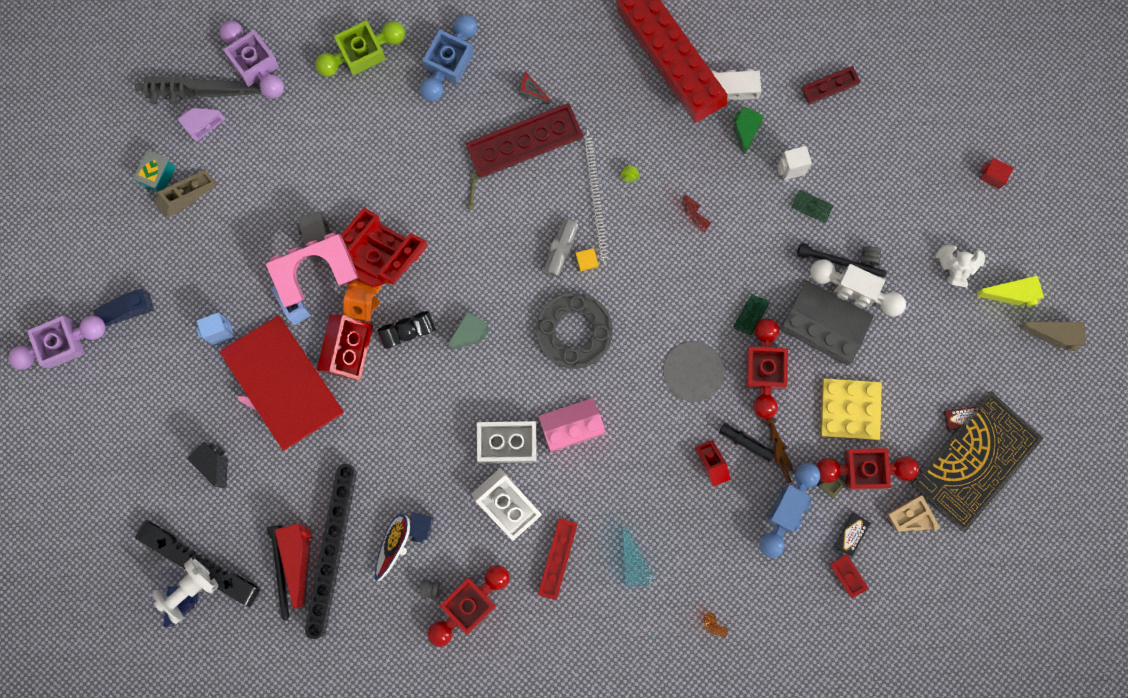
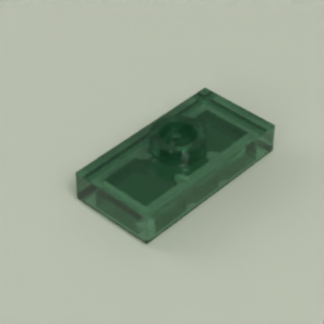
[791,190,834,223]

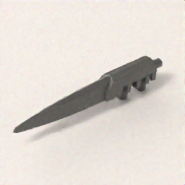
[135,77,261,104]

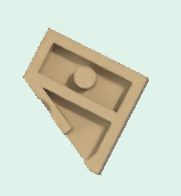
[887,495,940,532]

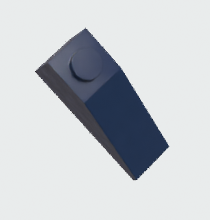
[94,288,155,327]

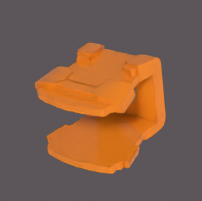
[343,279,382,322]

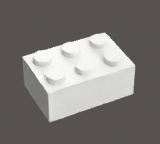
[477,421,537,463]

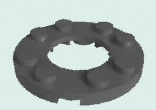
[536,292,613,369]

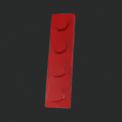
[538,518,578,600]

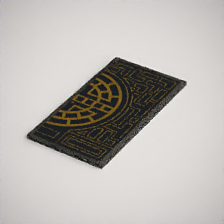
[910,391,1044,533]

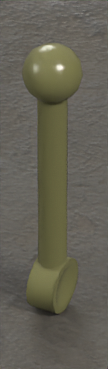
[467,172,478,210]

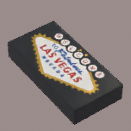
[834,513,871,557]

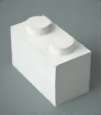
[777,146,812,180]

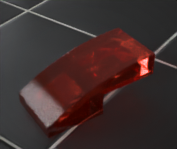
[682,195,711,233]

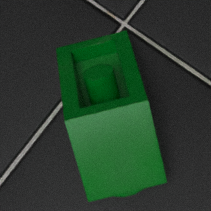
[733,107,764,154]

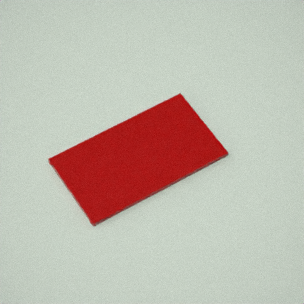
[219,315,344,451]

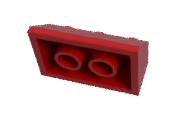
[317,315,373,381]

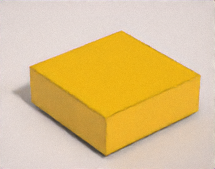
[576,248,599,272]

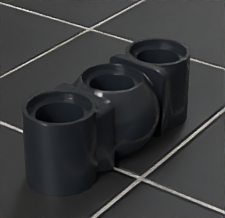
[377,311,436,349]

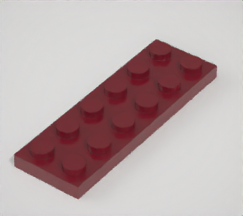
[465,103,583,178]

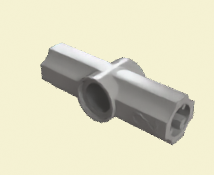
[543,219,579,277]

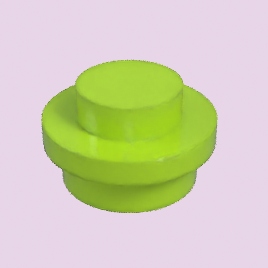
[620,166,639,182]

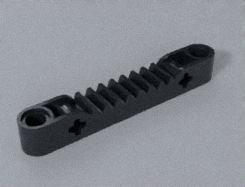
[135,520,261,607]

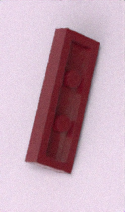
[801,66,861,105]

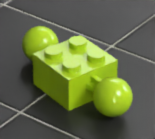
[315,20,405,77]

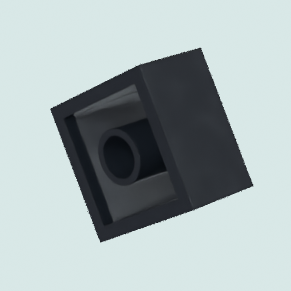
[187,442,228,488]

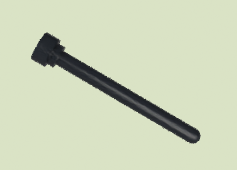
[797,242,887,277]
[266,525,289,621]

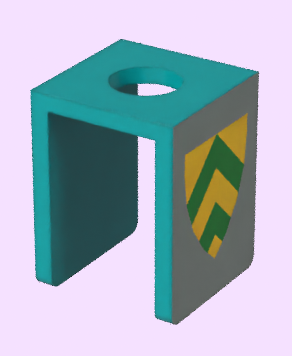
[133,150,176,193]

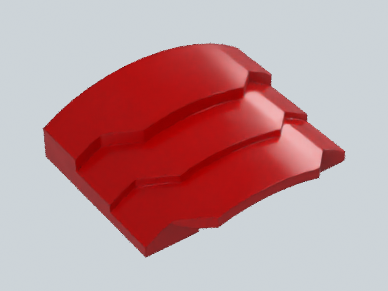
[341,207,427,288]

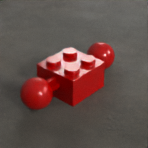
[745,318,788,419]
[816,448,919,490]
[427,565,510,647]

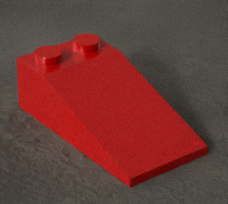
[275,524,312,609]

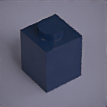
[408,512,434,543]

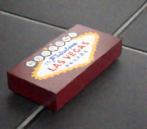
[944,405,984,430]

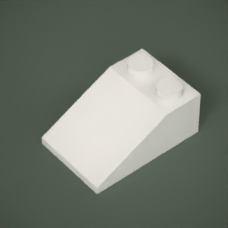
[471,468,542,541]

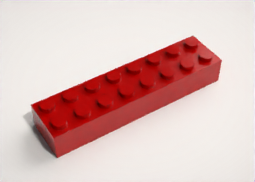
[617,0,728,123]

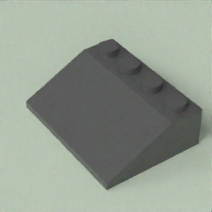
[780,280,874,366]

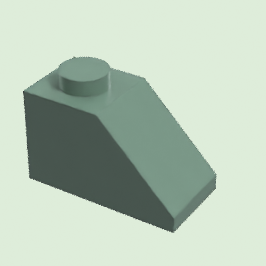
[448,312,489,350]

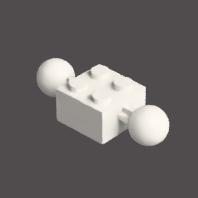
[810,259,906,317]

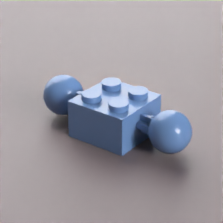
[420,14,477,101]
[759,463,820,558]

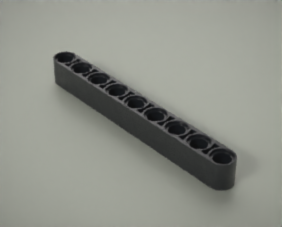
[305,464,357,639]

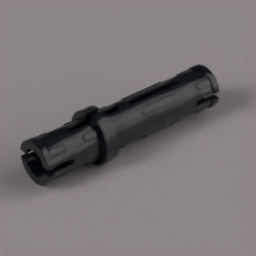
[719,422,774,462]

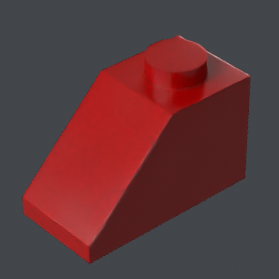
[695,440,731,487]

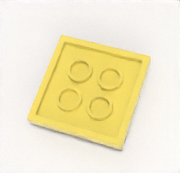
[820,379,882,441]

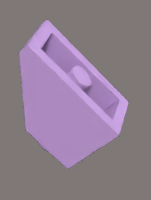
[177,108,225,142]

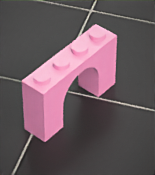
[266,232,359,307]

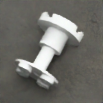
[152,558,218,624]

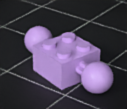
[219,21,284,99]
[8,316,106,370]

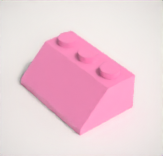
[538,398,606,453]

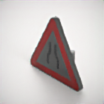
[519,72,551,103]

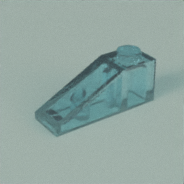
[622,526,653,587]

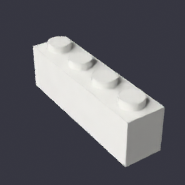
[711,69,761,100]

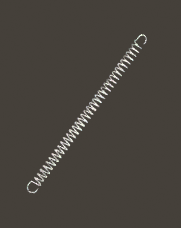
[584,129,608,266]

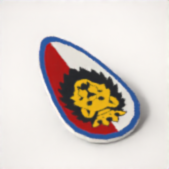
[374,514,410,581]

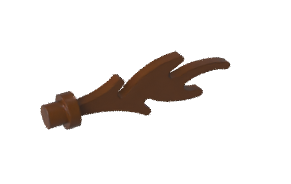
[764,417,793,483]

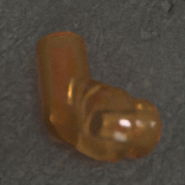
[703,612,728,638]

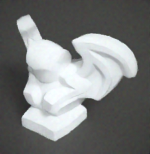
[935,245,985,288]

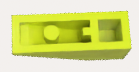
[976,276,1044,307]

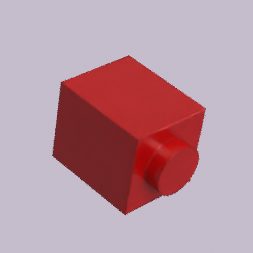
[980,157,1014,189]

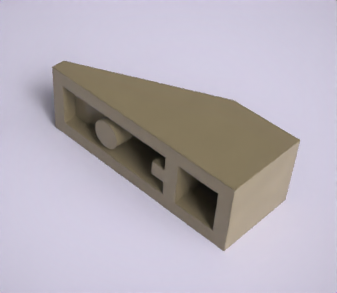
[155,170,216,218]
[1020,322,1086,351]

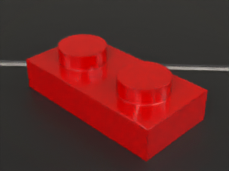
[830,554,869,599]

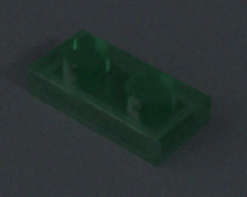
[733,294,770,336]

